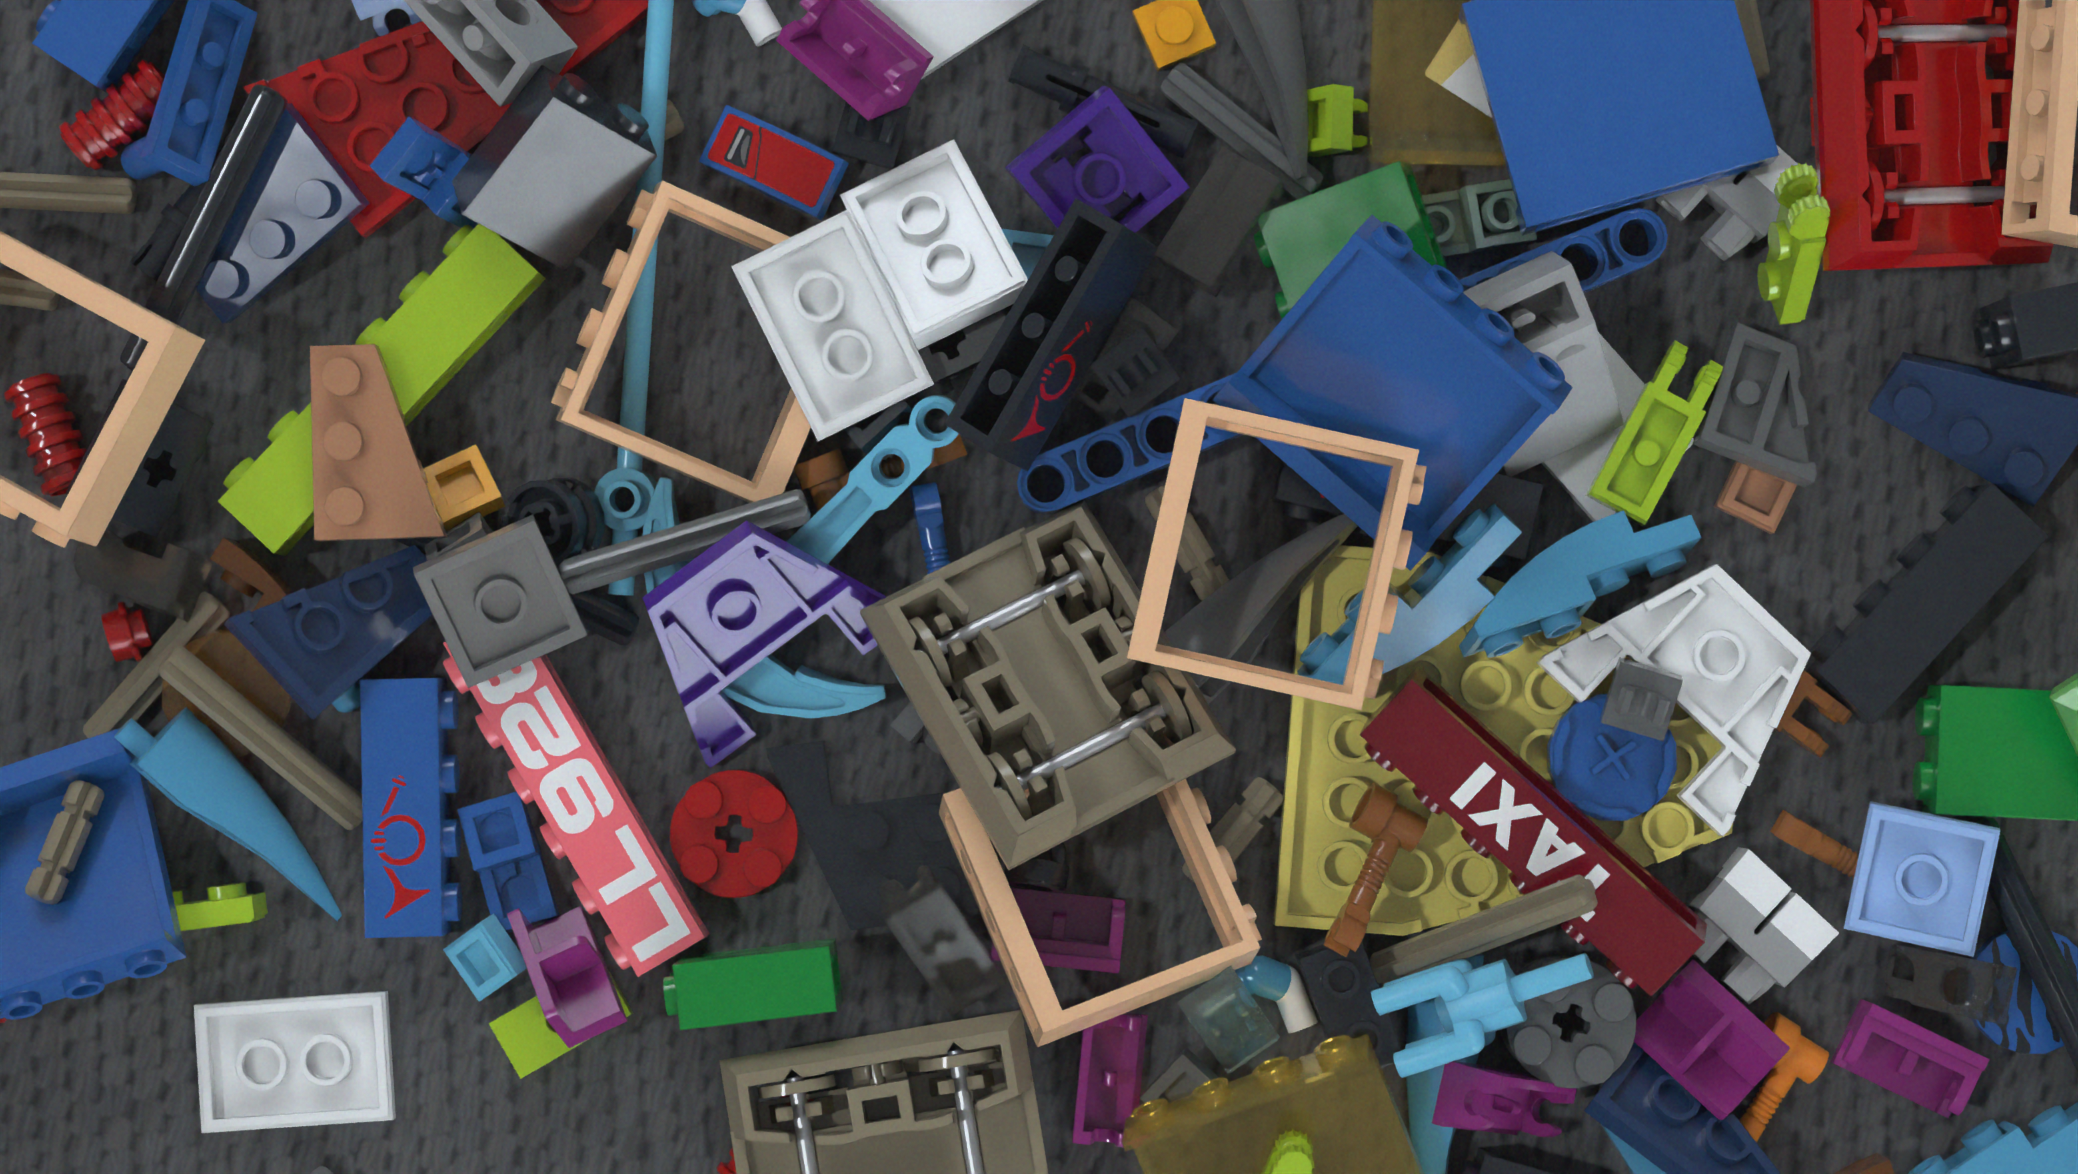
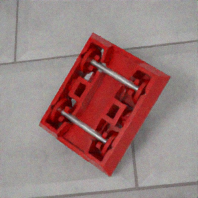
[1809,0,2054,271]

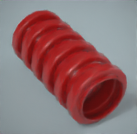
[59,59,165,171]
[4,373,87,497]

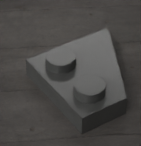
[1693,323,1817,488]

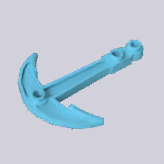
[643,395,959,719]

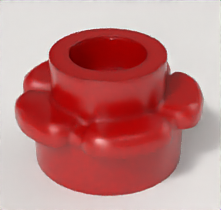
[101,601,153,662]

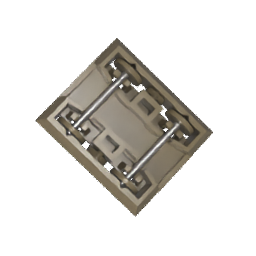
[860,500,1236,870]
[719,1010,1049,1174]

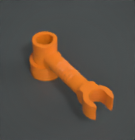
[1739,1012,1829,1143]

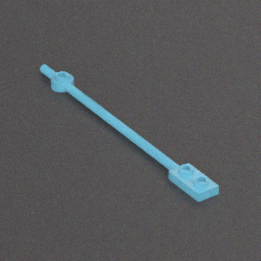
[594,0,674,596]

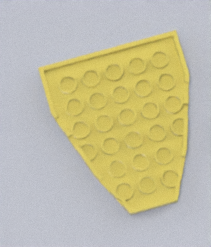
[1273,545,1733,936]

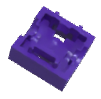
[1005,85,1190,233]

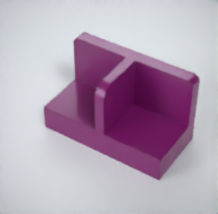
[507,906,628,1048]
[1634,960,1790,1120]

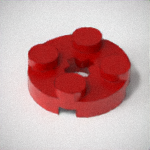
[670,770,799,898]

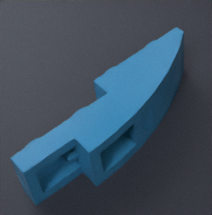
[1297,503,1522,685]
[1459,510,1702,658]
[1908,1102,2078,1174]

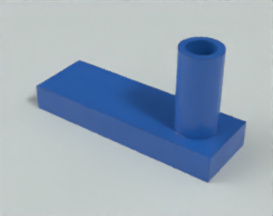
[121,0,258,186]

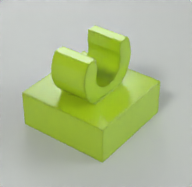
[1307,84,1368,157]

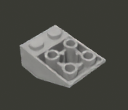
[1463,251,1624,477]

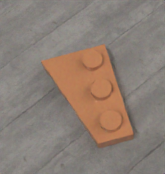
[310,344,448,541]

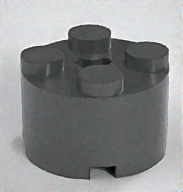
[1500,953,1636,1088]

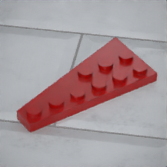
[243,0,648,238]

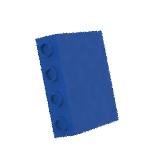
[1458,0,1779,236]
[1213,215,1573,571]
[0,728,186,1019]

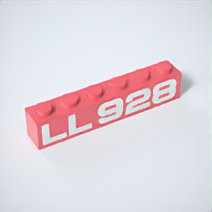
[443,642,710,977]

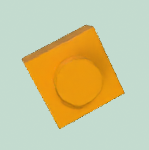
[1132,0,1216,72]
[423,445,505,532]

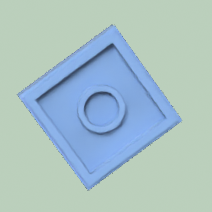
[1844,801,2000,957]

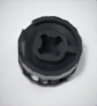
[502,477,605,567]

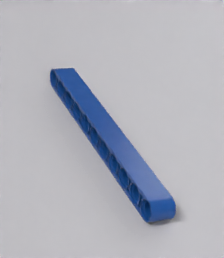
[1017,208,1668,515]

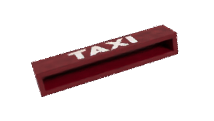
[1359,665,1707,996]

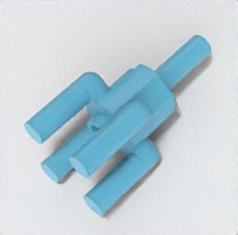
[1371,953,1594,1078]

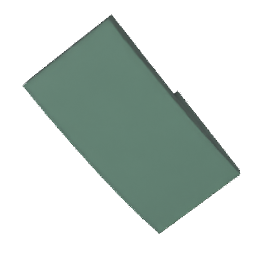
[1422,179,1537,258]

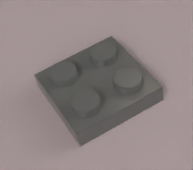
[413,515,587,688]

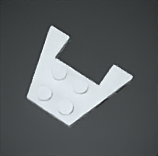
[1536,564,1811,836]

